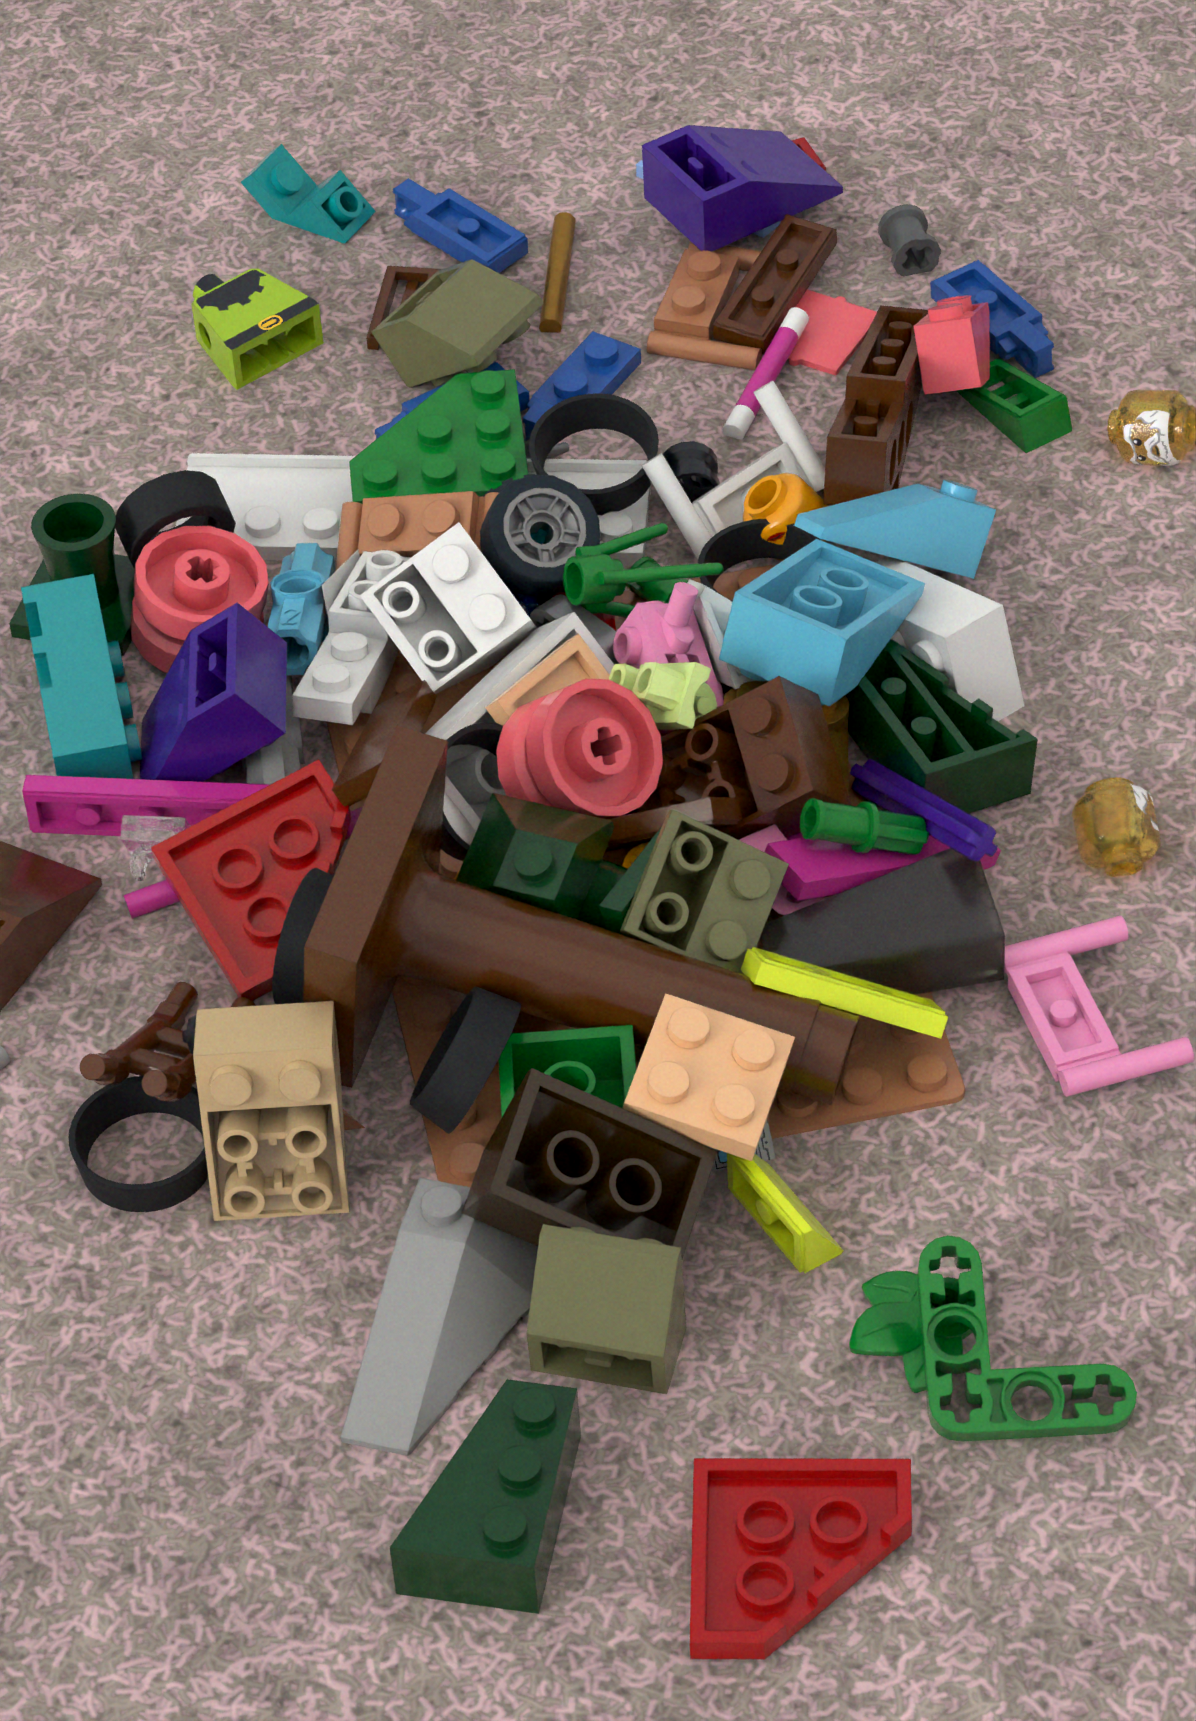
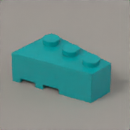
[21,574,143,779]

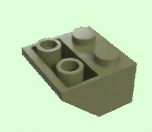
[372,259,544,388]
[620,809,789,975]
[526,1224,687,1394]

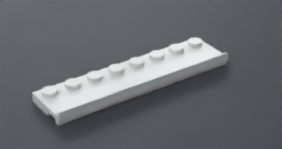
[175,453,651,567]

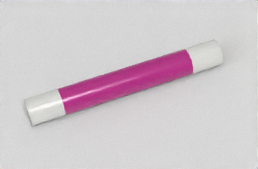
[722,307,809,440]

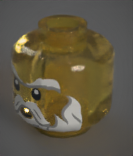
[1107,389,1196,466]
[1072,777,1161,877]

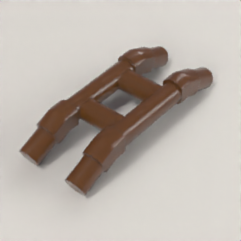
[80,982,256,1102]

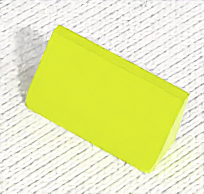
[727,1153,844,1273]

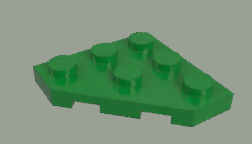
[349,369,529,504]

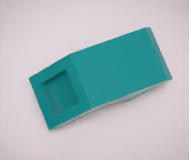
[241,144,376,244]

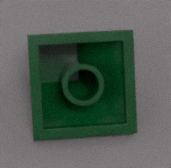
[456,793,615,919]

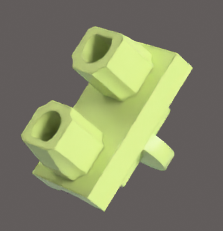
[609,662,717,730]

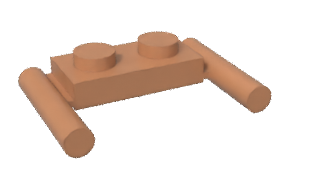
[647,241,762,370]
[335,491,499,571]

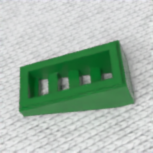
[956,358,1072,453]

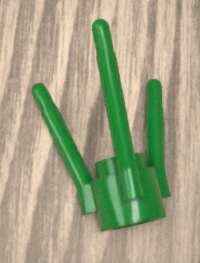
[563,523,724,618]

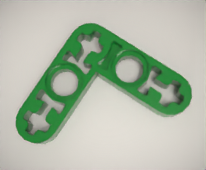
[917,1235,1137,1442]

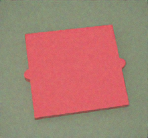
[787,289,877,376]

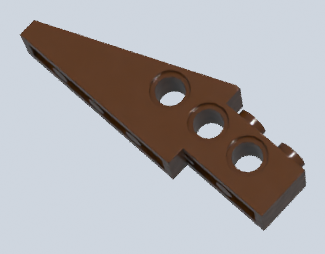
[823,305,928,505]

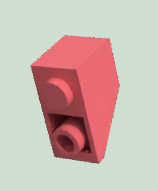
[913,295,990,395]

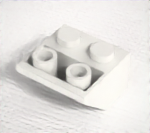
[360,522,537,694]

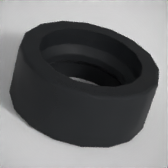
[115,470,236,570]

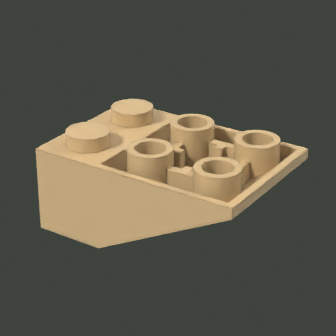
[193,1001,349,1221]

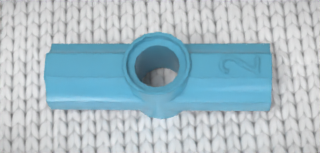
[268,543,335,676]

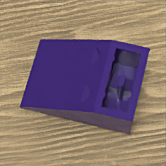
[642,125,843,251]
[139,602,287,782]

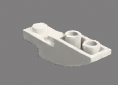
[292,550,410,725]

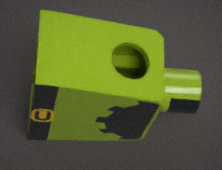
[191,269,324,390]

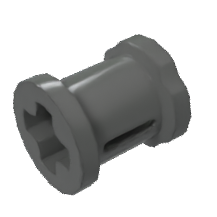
[878,204,941,277]

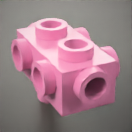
[613,582,724,734]

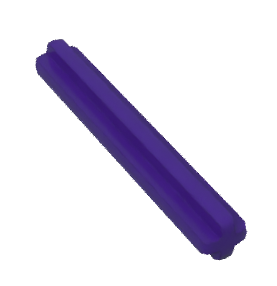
[850,759,998,862]

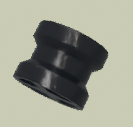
[663,441,720,503]

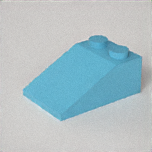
[719,539,925,706]

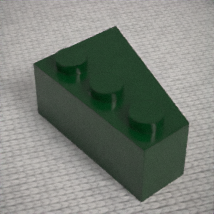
[845,639,1038,813]
[390,1379,581,1614]

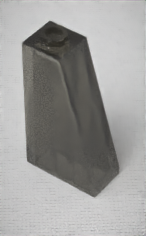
[758,848,1005,995]

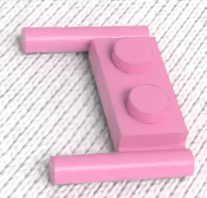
[996,915,1194,1097]

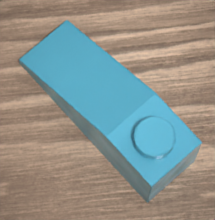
[794,480,996,579]

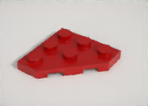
[151,759,352,1001]
[690,1458,912,1660]

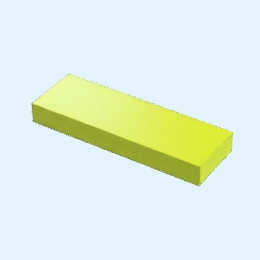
[741,947,948,1039]

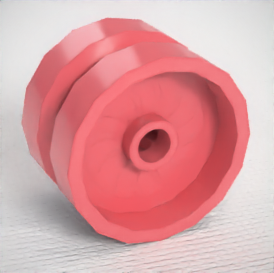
[130,526,269,673]
[496,678,663,819]

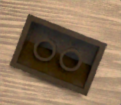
[462,1068,717,1259]

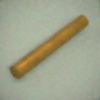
[539,212,576,333]

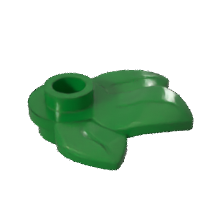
[849,1271,974,1393]

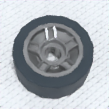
[480,475,600,597]

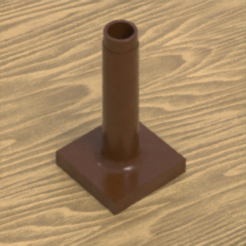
[303,725,860,1105]

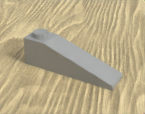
[340,1178,538,1456]

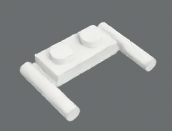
[642,381,825,559]

